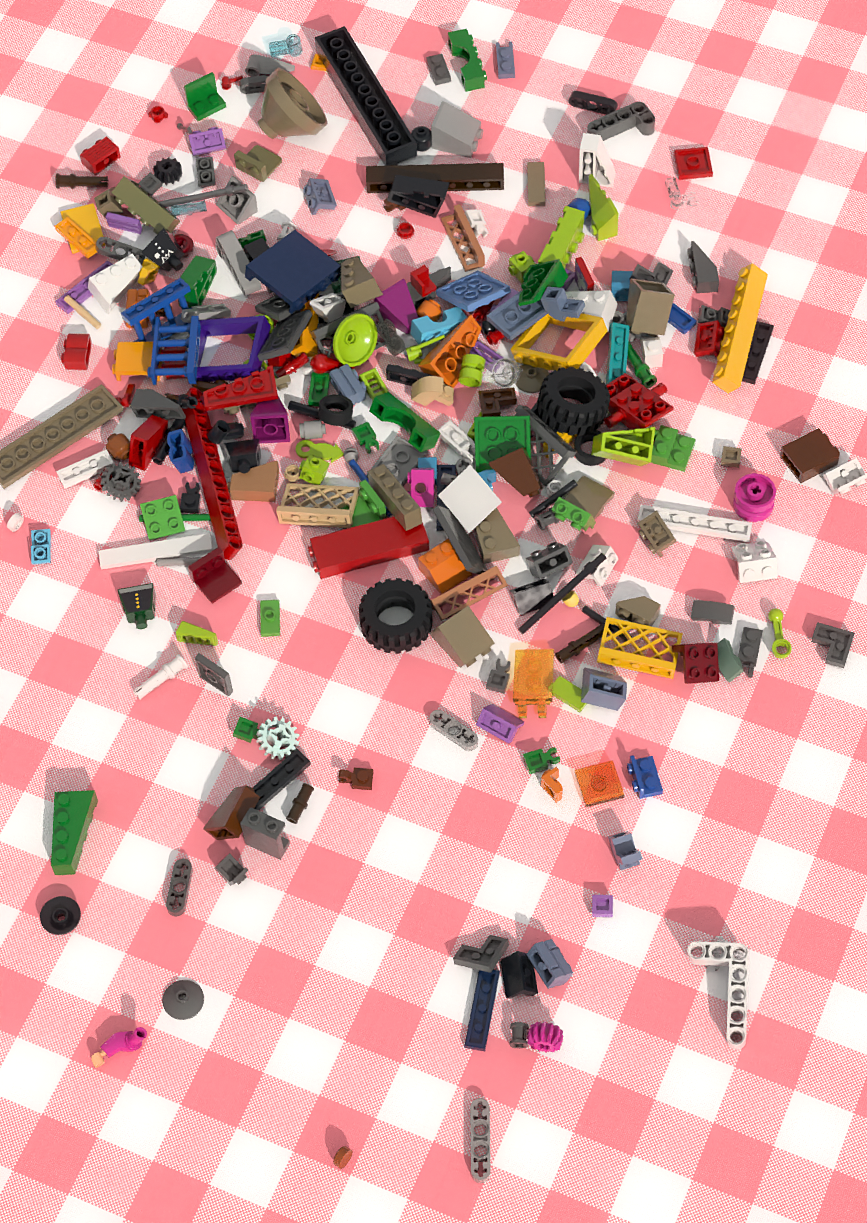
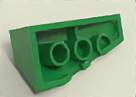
[518,259,568,306]

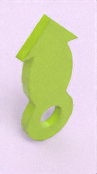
[296,440,344,463]

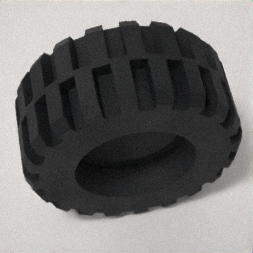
[537,367,610,436]
[359,578,433,654]

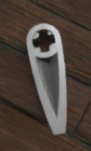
[245,54,295,77]

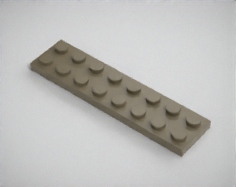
[0,384,124,489]

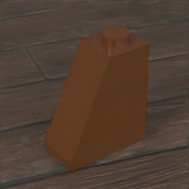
[489,447,543,498]
[203,785,260,840]

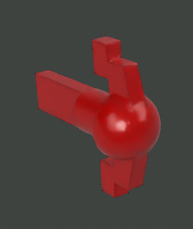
[115,384,135,407]

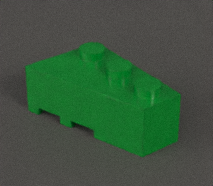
[178,256,217,308]

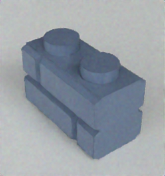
[329,364,367,405]
[527,939,574,989]

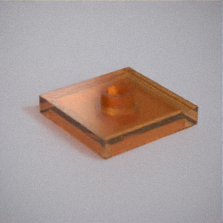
[574,760,625,808]

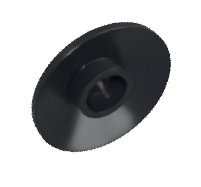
[40,896,81,935]

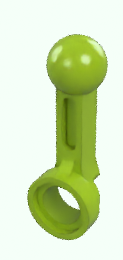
[768,608,792,659]

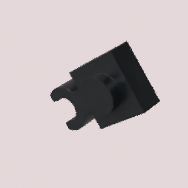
[180,482,201,513]

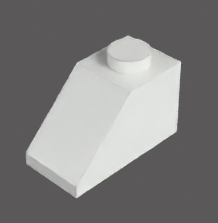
[310,293,346,323]
[640,336,663,368]

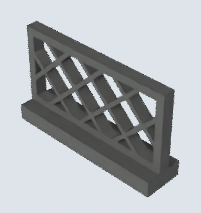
[310,302,393,357]
[515,405,577,486]

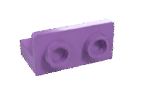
[188,127,226,156]

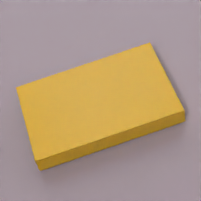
[60,203,106,254]

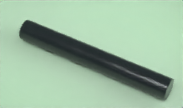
[529,479,578,518]
[582,605,632,641]

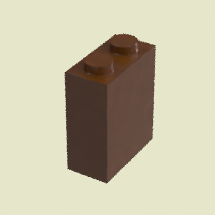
[780,428,840,484]

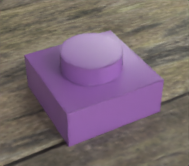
[592,895,613,917]

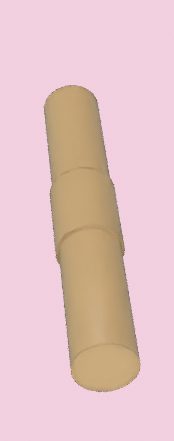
[64,295,102,329]

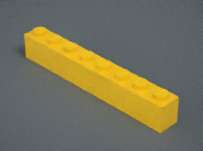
[712,263,768,393]

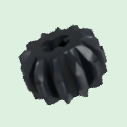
[153,157,183,186]

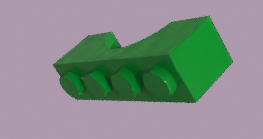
[448,28,487,92]
[369,392,441,452]

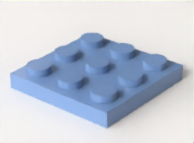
[436,270,511,312]

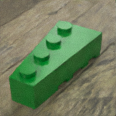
[51,790,98,875]

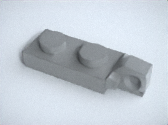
[181,303,231,323]

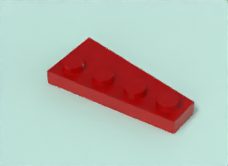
[203,365,278,411]

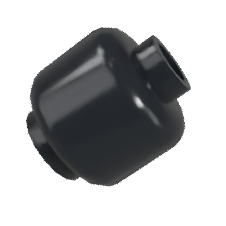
[411,126,432,152]

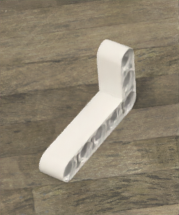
[687,941,749,1050]

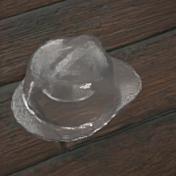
[482,358,523,389]

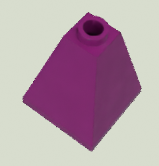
[374,278,418,334]
[250,396,290,444]

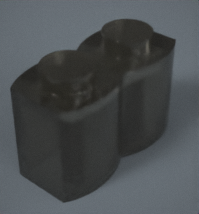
[376,318,406,356]

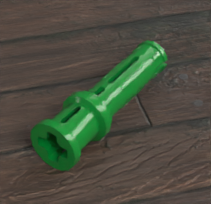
[627,341,657,388]

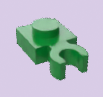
[238,230,267,249]
[352,422,379,454]
[233,717,262,745]
[523,747,560,774]

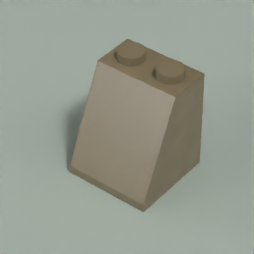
[626,279,675,337]
[429,606,495,668]

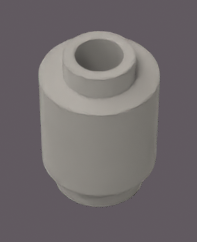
[299,420,326,440]

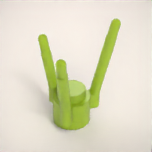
[406,335,445,364]

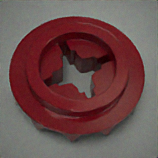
[174,234,194,257]

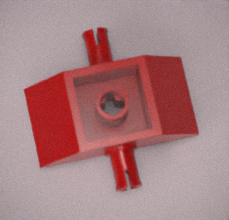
[604,373,674,430]

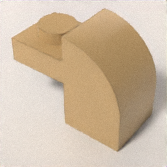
[411,376,454,406]

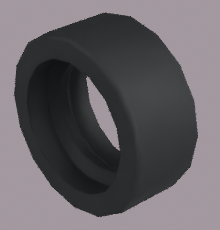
[318,394,353,426]
[574,430,607,466]

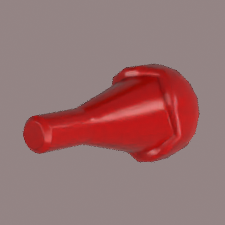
[310,353,355,374]

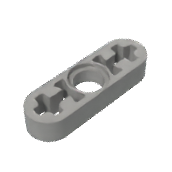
[429,710,478,751]

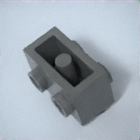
[525,542,573,579]

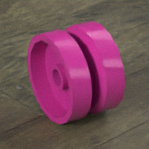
[733,473,776,522]

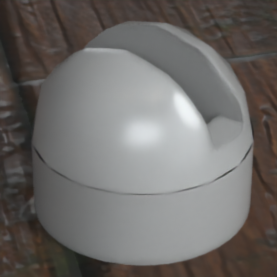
[344,447,359,463]

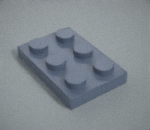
[486,290,548,341]

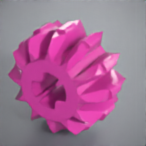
[527,1021,564,1053]

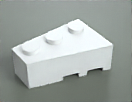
[579,133,616,188]
[565,290,618,332]

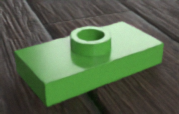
[260,599,280,637]

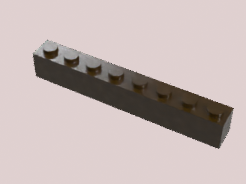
[366,163,504,193]

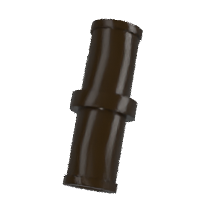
[286,783,314,824]

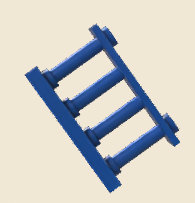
[120,278,191,342]
[148,316,201,385]

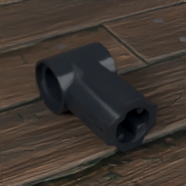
[207,420,244,444]

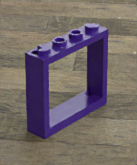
[197,316,271,382]

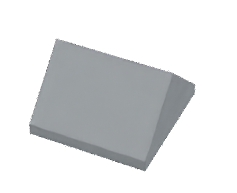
[216,176,258,224]

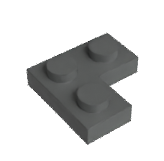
[629,262,674,285]
[811,622,855,669]
[453,935,509,973]

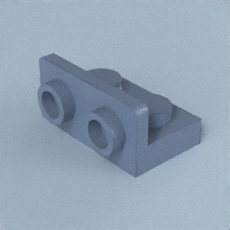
[303,178,337,215]

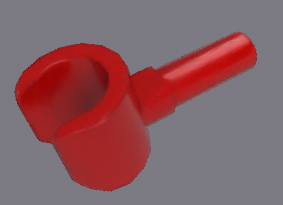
[221,75,243,90]

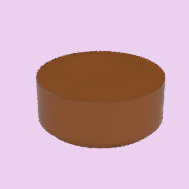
[333,1146,353,1169]

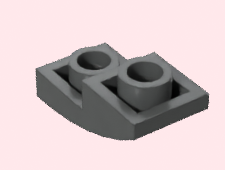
[196,157,216,187]
[698,305,730,329]
[691,600,735,625]

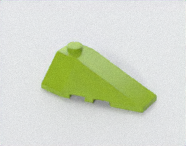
[588,174,619,241]

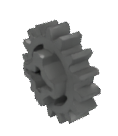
[100,462,141,502]

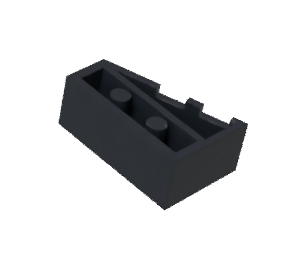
[387,175,449,218]

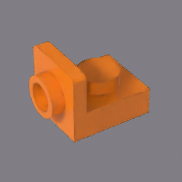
[541,767,563,803]

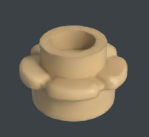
[284,464,301,482]

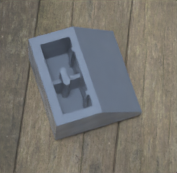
[581,667,627,711]

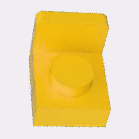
[137,258,160,286]

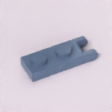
[496,41,515,79]

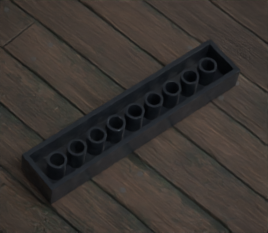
[315,26,417,166]

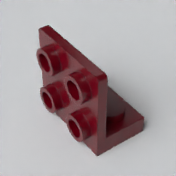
[188,547,242,603]
[672,643,719,684]

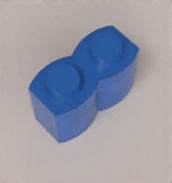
[167,429,194,474]

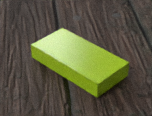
[548,676,587,712]

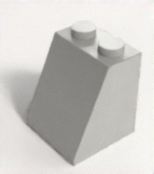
[431,101,484,158]

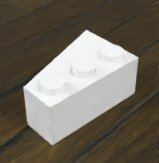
[88,254,143,314]

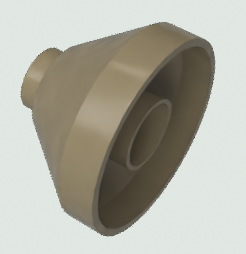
[258,68,328,139]

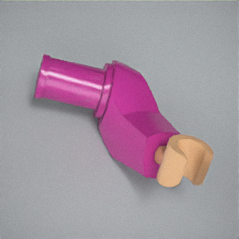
[91,1027,147,1068]

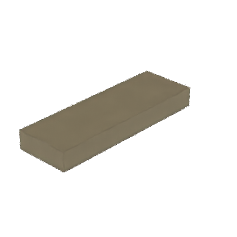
[527,162,545,206]

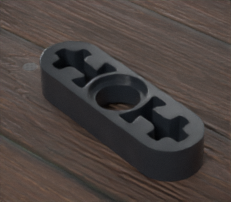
[568,91,618,115]

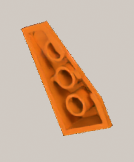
[418,315,482,388]

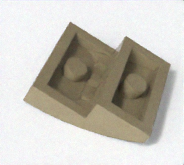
[564,475,615,520]

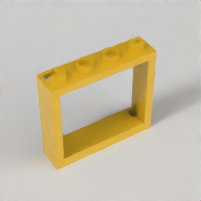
[510,313,608,371]

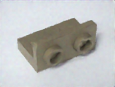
[638,510,677,558]

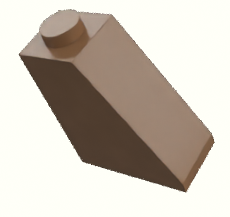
[227,461,280,502]

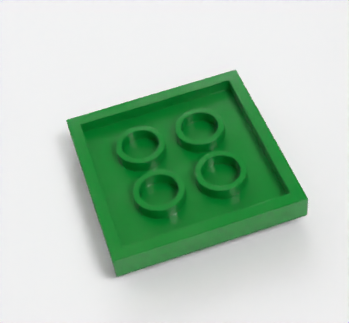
[474,415,532,473]

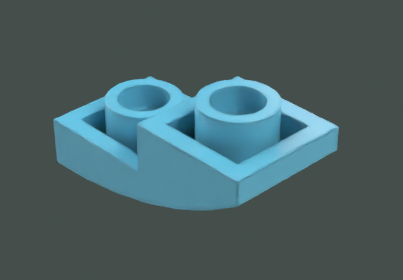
[31,529,51,565]

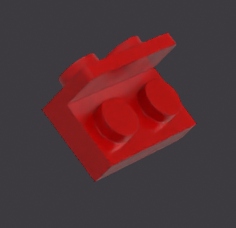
[694,320,725,359]

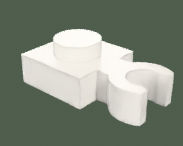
[464,210,488,238]

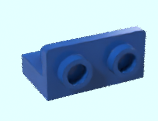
[627,755,663,799]

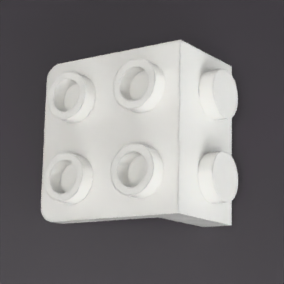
[732,540,778,583]

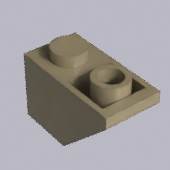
[94,186,123,218]
[615,596,661,627]

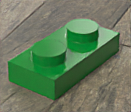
[308,372,330,407]

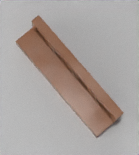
[441,204,485,272]
[431,566,508,621]

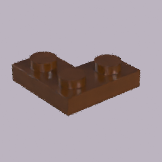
[478,387,517,417]

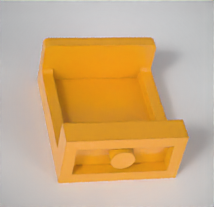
[112,342,162,381]

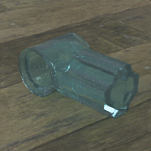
[269,34,303,57]

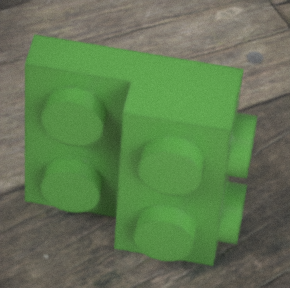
[651,425,696,472]
[551,497,596,531]

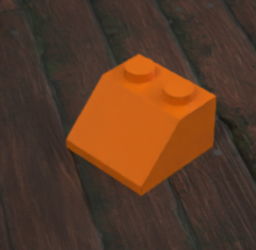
[418,538,472,595]

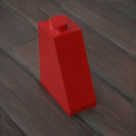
[129,415,168,471]

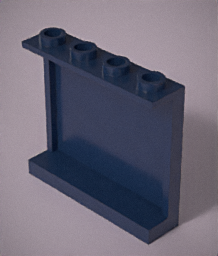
[245,230,341,314]

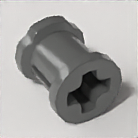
[535,507,559,530]
[509,1022,529,1049]

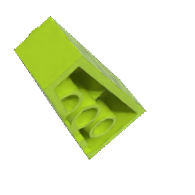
[538,206,585,269]

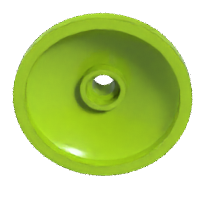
[333,313,378,367]

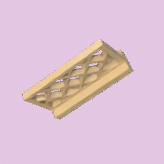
[276,483,360,528]

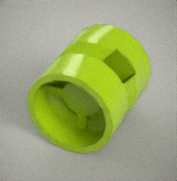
[458,354,486,387]

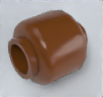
[106,433,130,461]

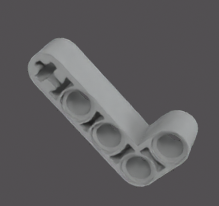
[215,230,262,296]

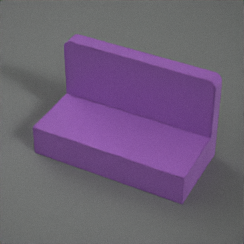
[476,704,525,744]

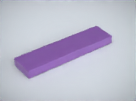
[55,260,113,314]

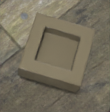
[721,446,742,468]

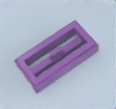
[106,212,143,235]
[470,340,505,374]

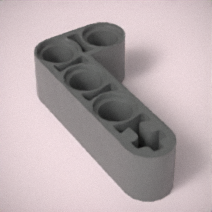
[587,101,655,141]

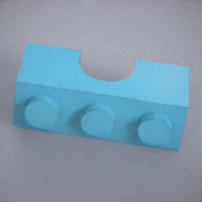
[410,307,467,344]

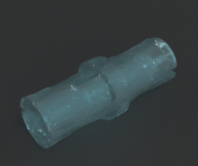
[171,200,207,216]

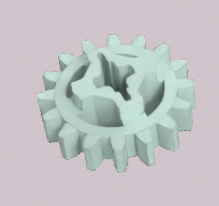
[256,717,300,760]

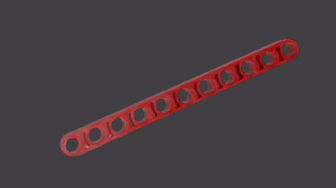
[182,387,243,560]

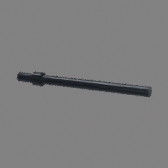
[518,553,607,635]

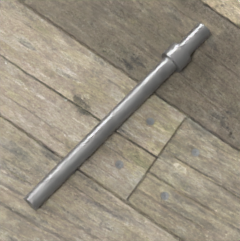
[159,184,249,207]

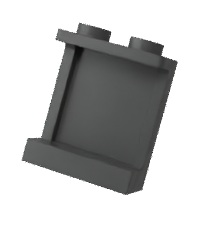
[240,808,290,860]

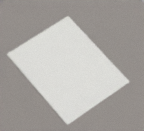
[438,465,502,533]

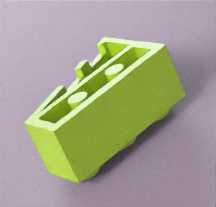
[591,427,655,466]

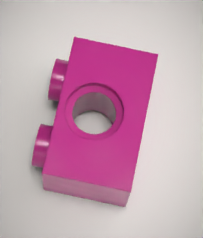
[408,468,434,507]

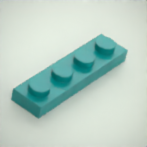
[606,322,630,385]

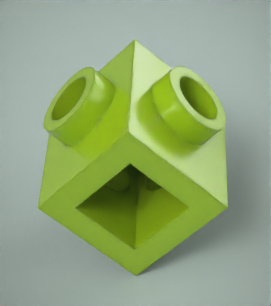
[508,251,535,283]
[299,454,330,485]

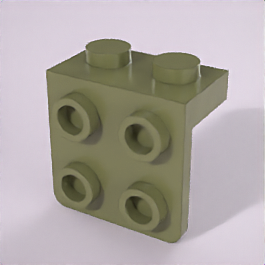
[234,145,282,182]

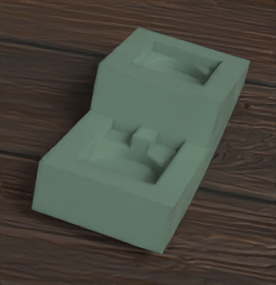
[717,638,744,683]

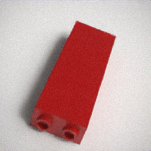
[308,517,430,579]

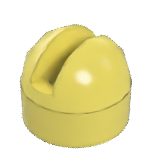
[562,590,579,607]

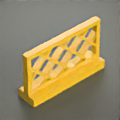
[597,617,683,679]

